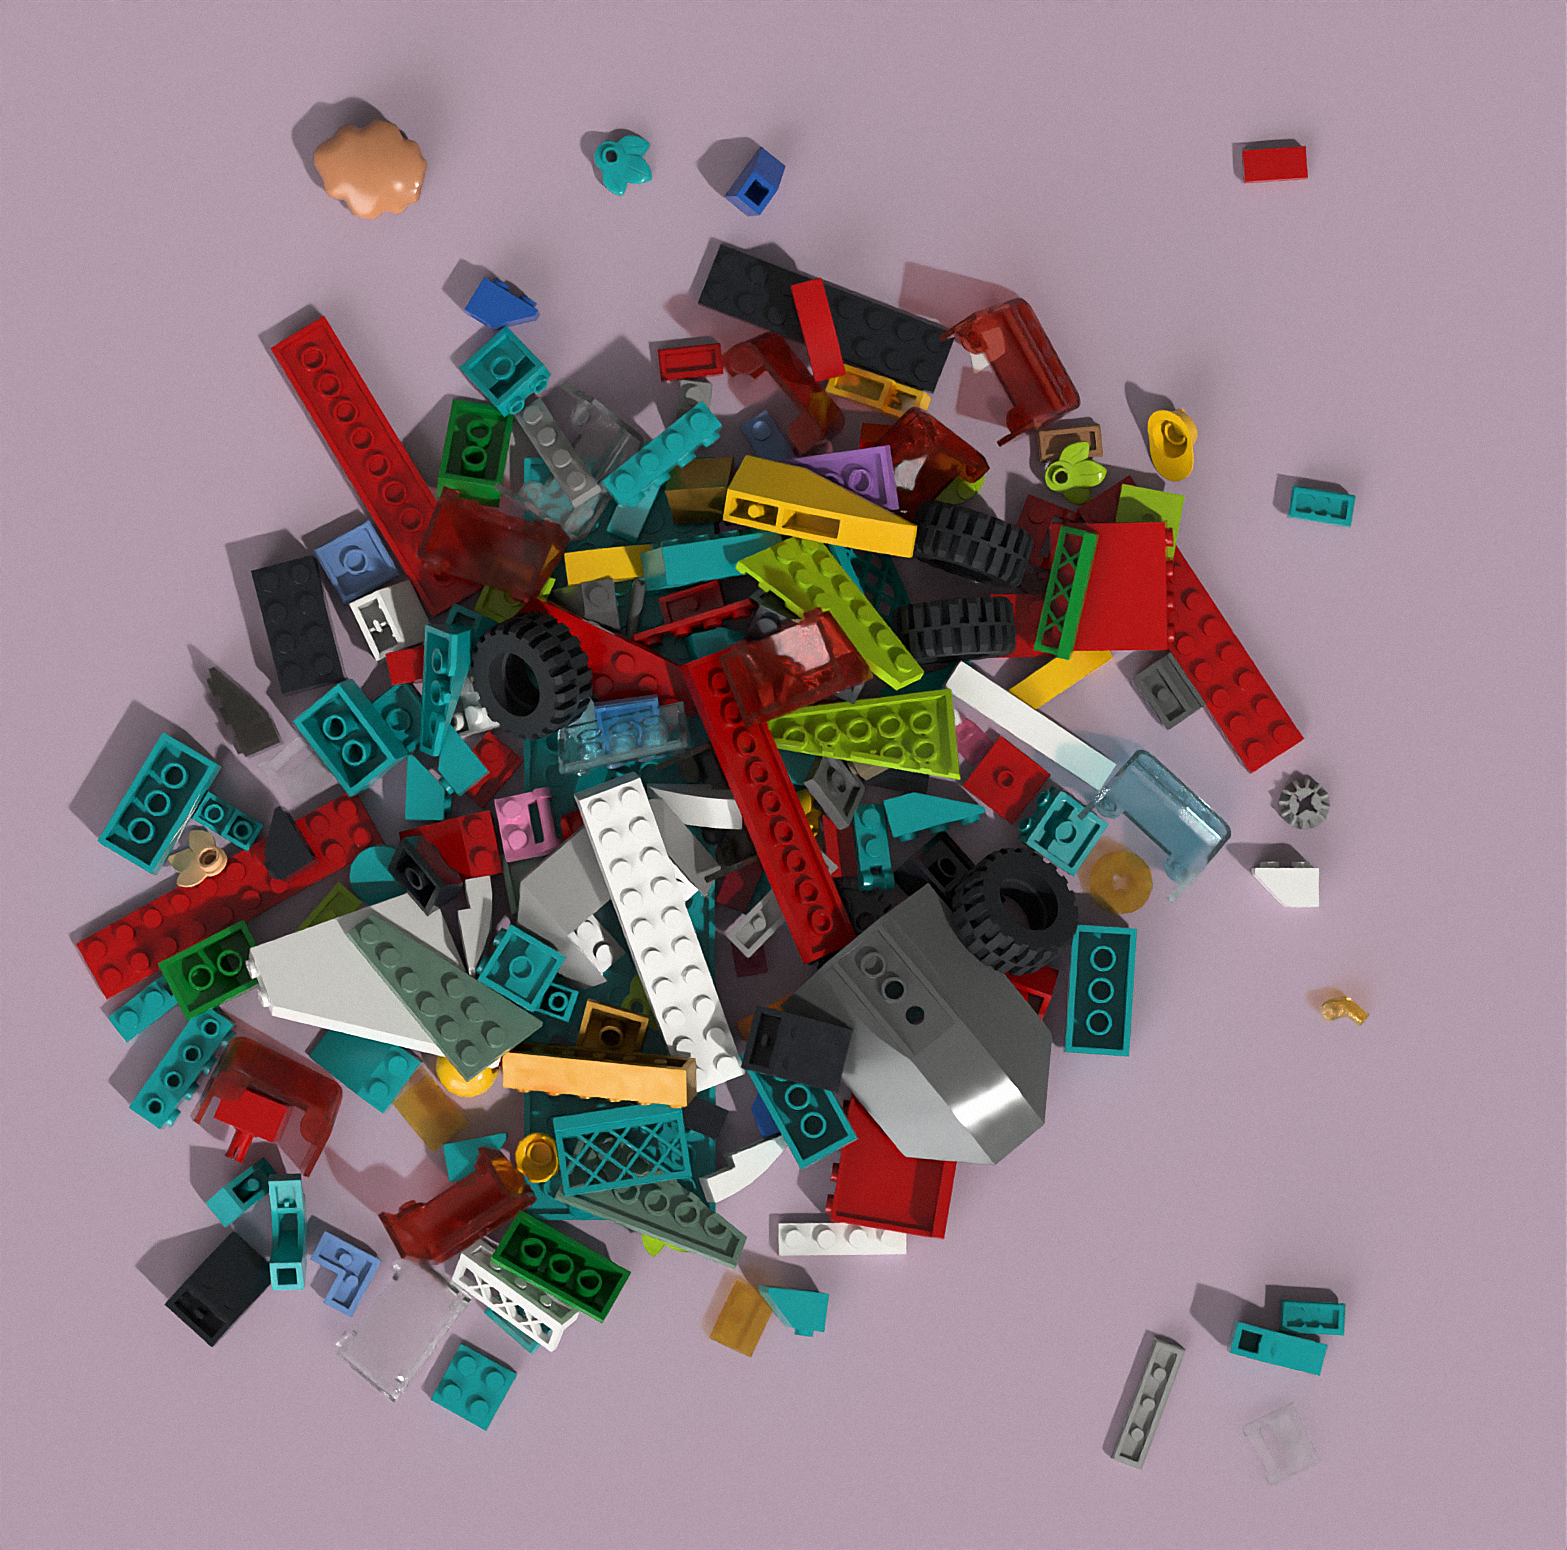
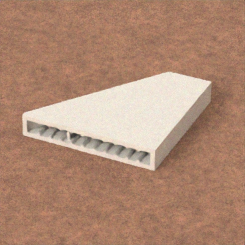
[246,893,501,1068]

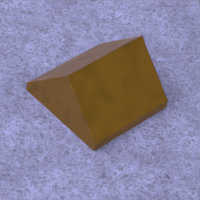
[665,457,735,525]
[575,998,650,1053]

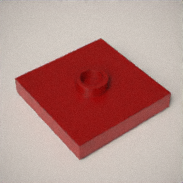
[962,736,1051,825]

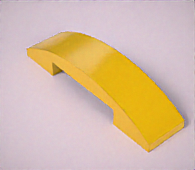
[1007,651,1114,710]

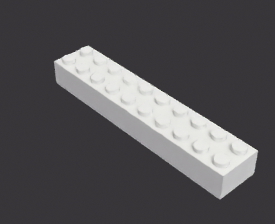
[574,771,745,1092]

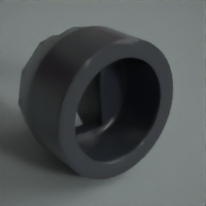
[701,827,727,845]

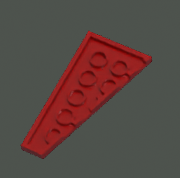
[514,594,695,736]

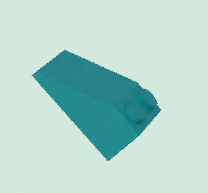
[309,1029,423,1114]

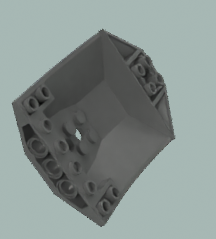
[780,883,1052,1165]

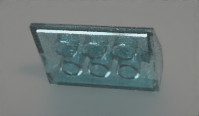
[558,701,692,776]

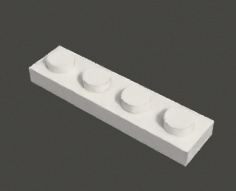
[779,1222,907,1256]

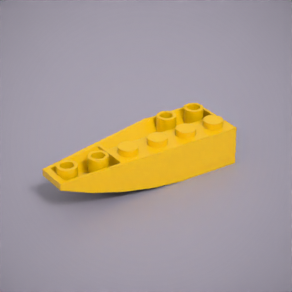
[723,455,917,558]

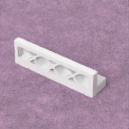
[452,1239,580,1352]

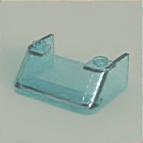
[1077,750,1231,903]

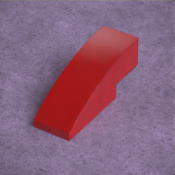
[791,278,846,383]

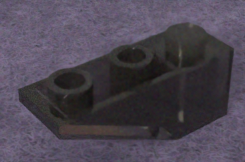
[207,667,284,759]

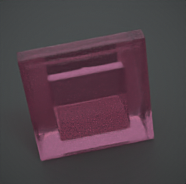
[956,718,994,766]
[730,941,768,978]

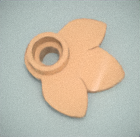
[168,830,227,887]

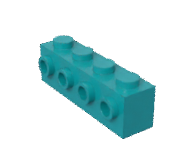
[602,401,722,510]
[128,1008,237,1129]

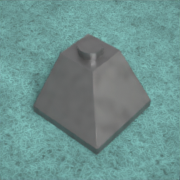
[551,579,621,634]

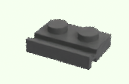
[1132,652,1206,731]

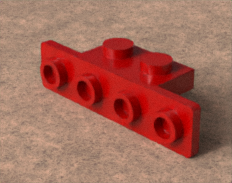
[632,580,759,648]

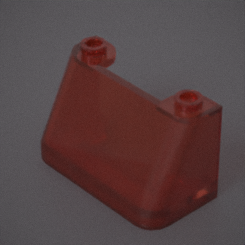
[722,332,845,458]
[871,407,990,523]
[416,486,570,604]
[718,607,874,729]

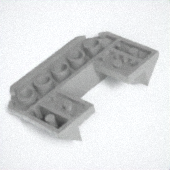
[516,797,721,992]

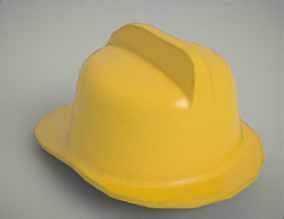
[1148,409,1198,482]

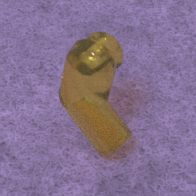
[1321,996,1369,1026]

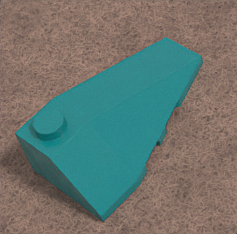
[420,624,476,756]

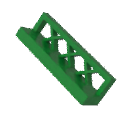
[1034,525,1099,660]

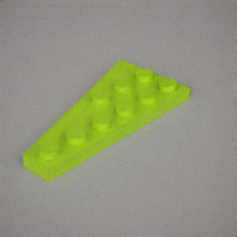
[735,537,924,690]
[763,688,961,780]

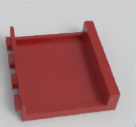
[1050,520,1175,651]
[825,1093,957,1240]

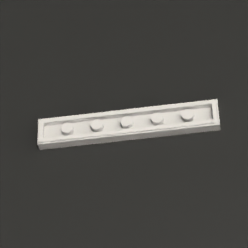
[942,660,1116,791]

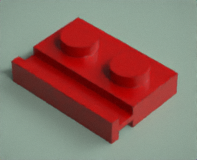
[465,731,524,809]

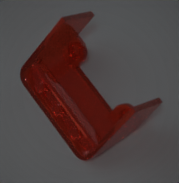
[939,298,1081,447]
[190,1036,343,1178]
[378,1146,537,1265]

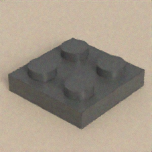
[803,755,866,830]

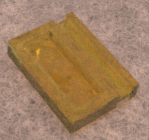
[393,1074,469,1153]
[709,1279,773,1358]

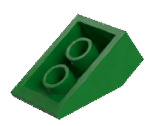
[436,399,514,508]
[158,920,260,1021]

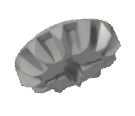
[1279,779,1330,830]

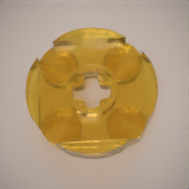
[1089,851,1153,914]

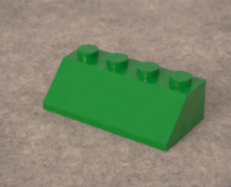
[490,1210,631,1323]

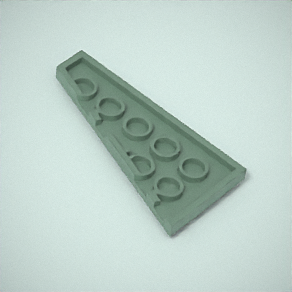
[347,914,543,1082]
[555,1110,747,1269]

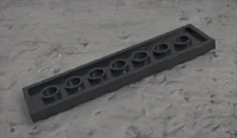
[698,244,956,394]

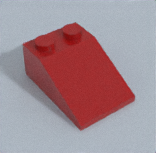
[399,810,503,883]

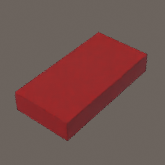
[1242,146,1308,184]
[658,343,724,382]

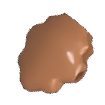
[313,119,428,220]

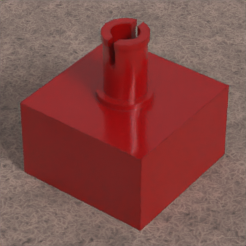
[213,1081,294,1163]

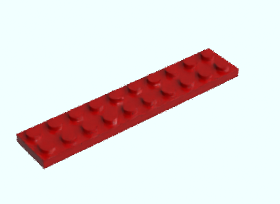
[270,316,486,618]
[1076,475,1304,774]
[680,645,856,964]
[76,792,385,999]

